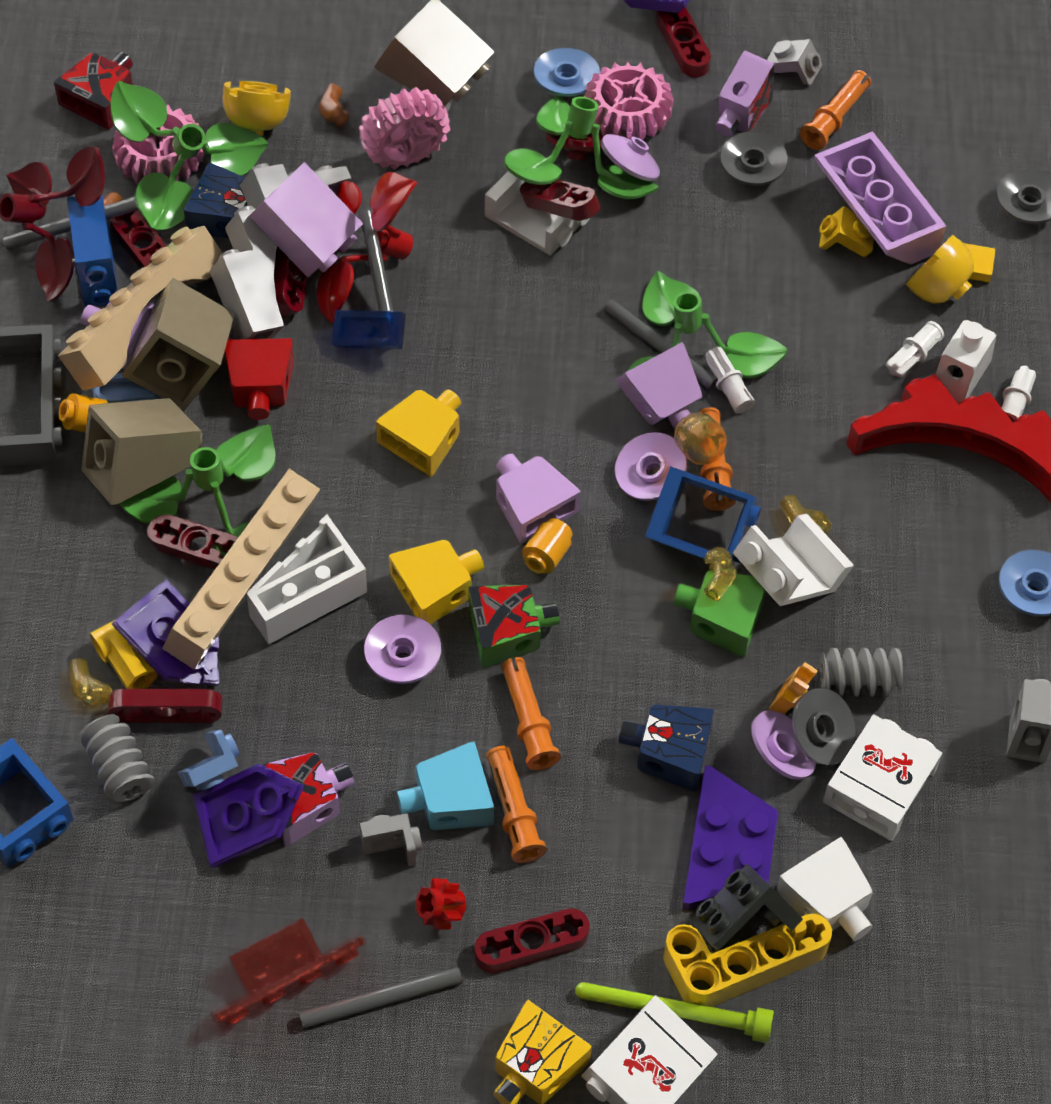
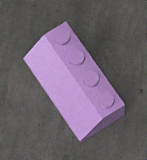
[814,131,946,264]

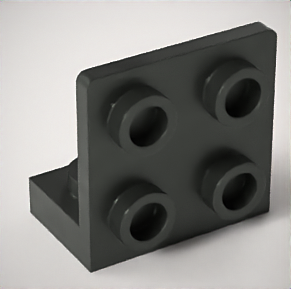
[691,863,803,950]

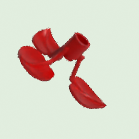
[316,172,418,324]

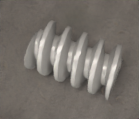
[820,647,903,697]
[79,714,155,802]

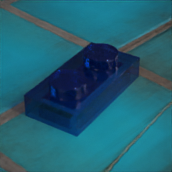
[331,310,406,350]

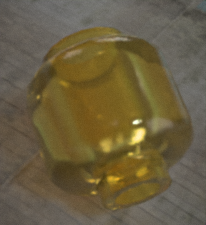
[674,412,727,465]

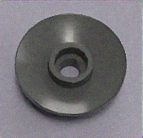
[720,131,788,186]
[997,169,1051,224]
[792,688,855,766]

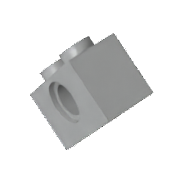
[1006,679,1051,763]

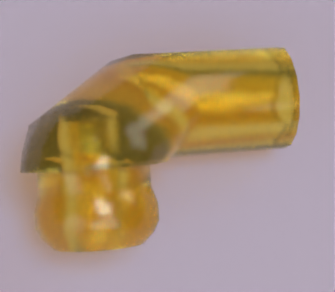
[780,495,831,534]
[704,547,737,601]
[69,658,112,705]

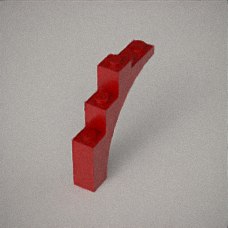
[846,374,1051,503]

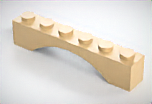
[58,226,222,390]
[162,469,320,670]

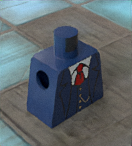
[184,163,248,238]
[618,705,714,792]

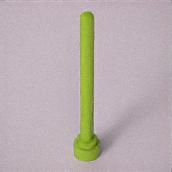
[575,982,774,1044]

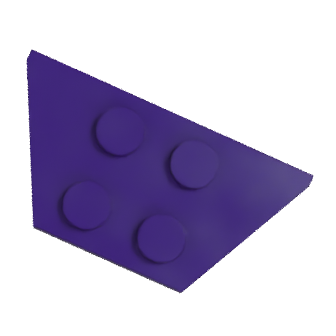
[682,765,779,910]

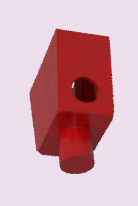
[225,338,294,420]

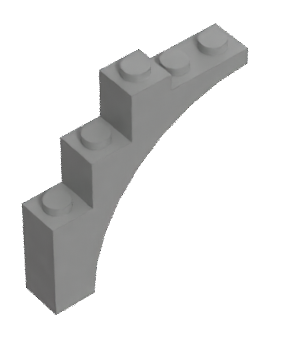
[210,163,351,340]

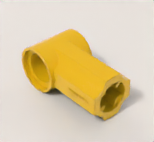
[89,620,158,689]

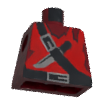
[54,52,133,130]

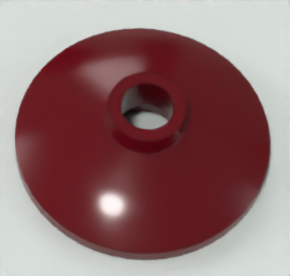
[545,132,604,160]

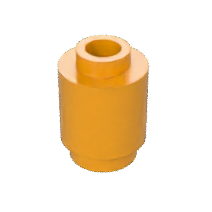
[59,393,108,433]
[522,518,573,573]

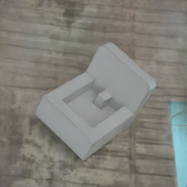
[767,39,822,85]
[360,814,422,867]

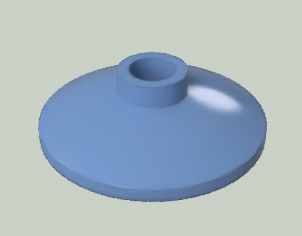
[534,48,600,97]
[999,550,1051,616]

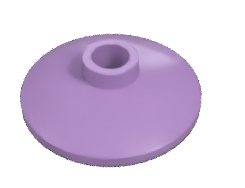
[601,134,660,181]
[615,432,687,501]
[364,615,441,684]
[752,711,816,780]

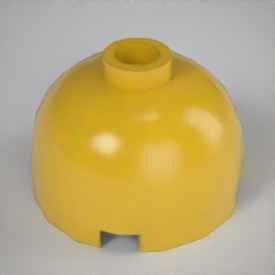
[223,81,291,136]
[906,235,974,304]

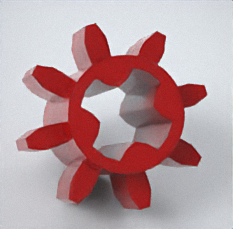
[416,878,467,930]

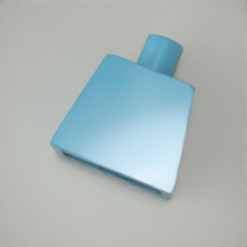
[397,741,494,830]

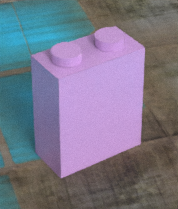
[249,162,363,277]

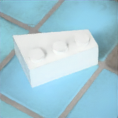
[246,514,367,644]

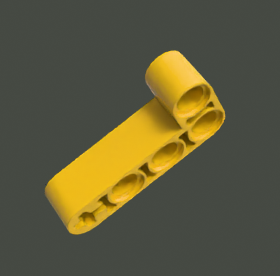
[663,914,832,1007]

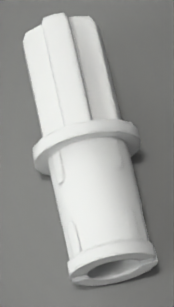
[886,321,944,377]
[705,347,755,414]
[1001,366,1036,422]

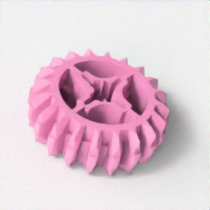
[584,61,673,140]
[359,87,451,169]
[112,105,204,185]

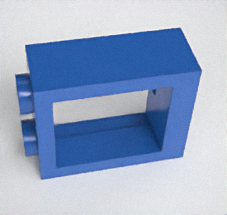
[67,195,118,307]
[645,466,761,569]
[0,738,74,868]

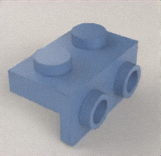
[177,729,240,790]

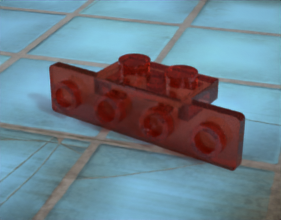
[210,918,365,1025]

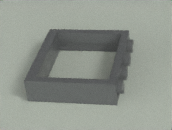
[0,324,64,467]

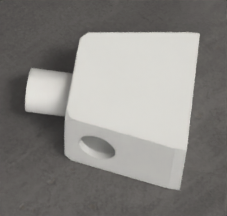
[936,320,996,405]
[776,837,873,941]

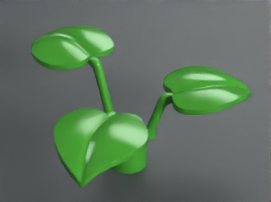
[110,81,268,231]
[504,95,659,199]
[628,271,787,378]
[119,424,276,557]

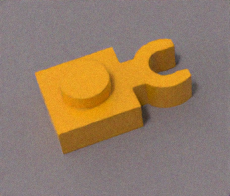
[769,662,818,715]

